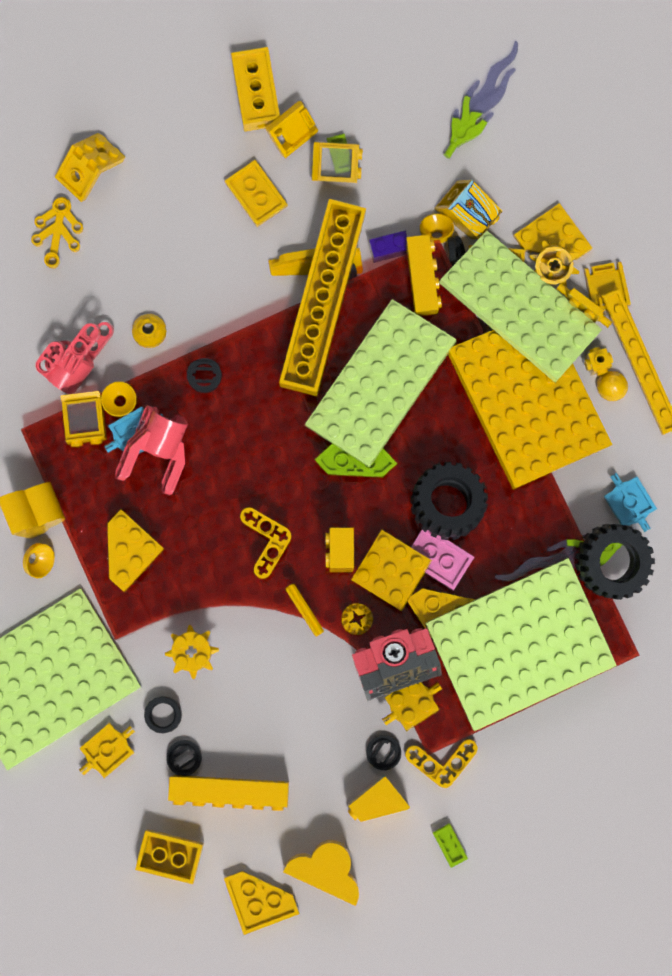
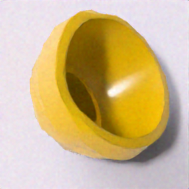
[597,371,628,401]

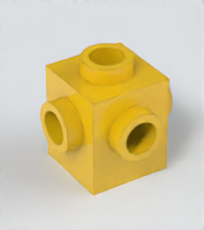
[584,347,613,376]

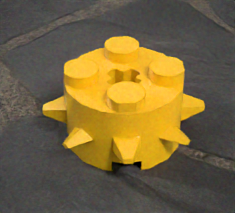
[530,239,580,287]
[165,625,219,679]

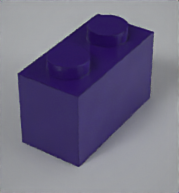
[369,230,407,263]

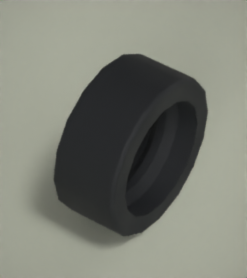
[144,696,182,734]

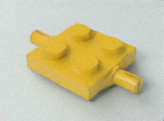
[556,283,612,328]
[382,682,442,732]
[79,723,135,778]

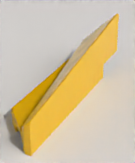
[268,248,363,276]

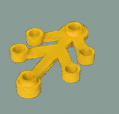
[31,197,84,269]

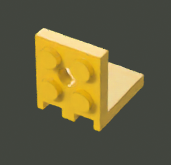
[55,133,126,202]

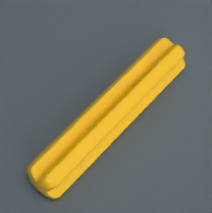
[286,584,324,637]

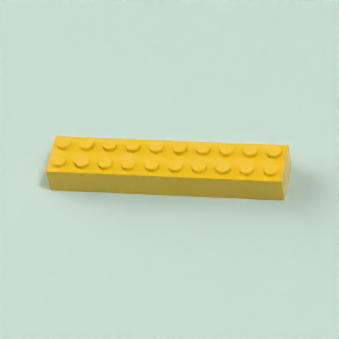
[279,199,366,396]

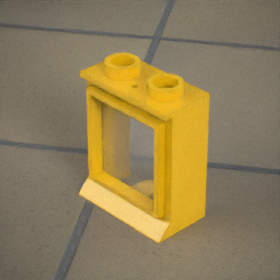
[312,142,363,183]
[60,391,107,447]

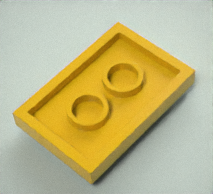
[224,160,288,227]

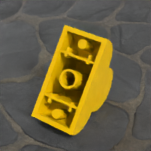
[0,482,65,539]
[283,840,359,906]

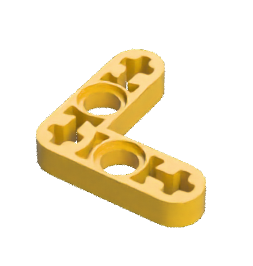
[240,508,291,579]
[405,739,478,788]

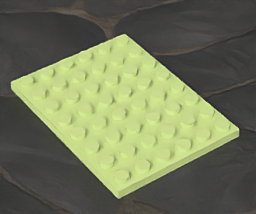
[425,558,617,731]
[0,588,141,770]

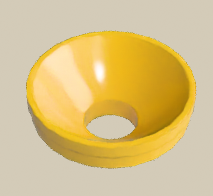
[420,214,454,244]
[132,314,167,348]
[101,382,137,417]
[23,543,55,579]

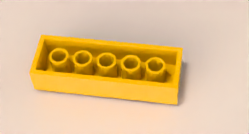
[168,775,289,811]

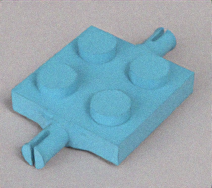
[104,407,164,454]
[603,473,657,532]

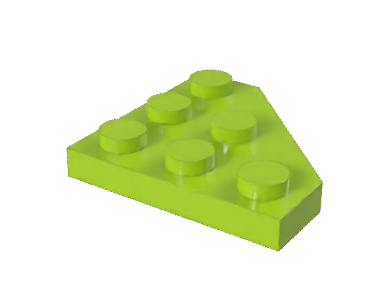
[315,444,397,477]

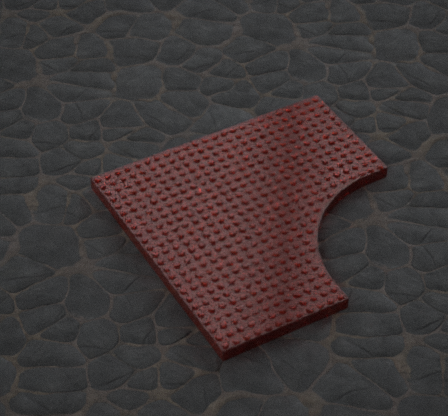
[21,240,640,755]

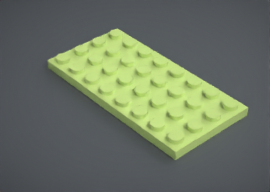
[439,231,602,383]
[305,299,456,468]

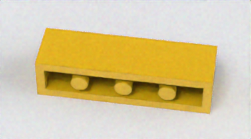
[406,235,442,316]

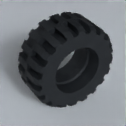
[410,462,488,540]
[575,523,655,600]

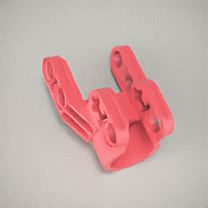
[35,322,114,394]
[115,405,188,495]

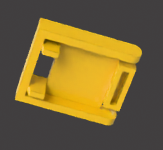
[265,101,318,159]
[584,262,631,311]

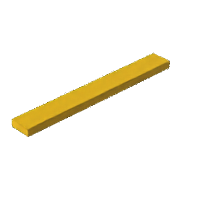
[601,288,672,435]

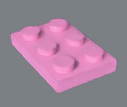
[411,530,474,590]

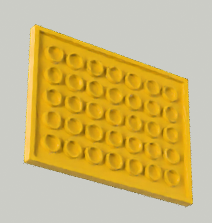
[448,330,613,489]

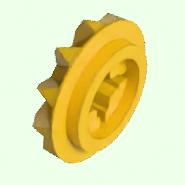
[342,603,373,635]

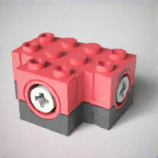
[352,628,442,701]

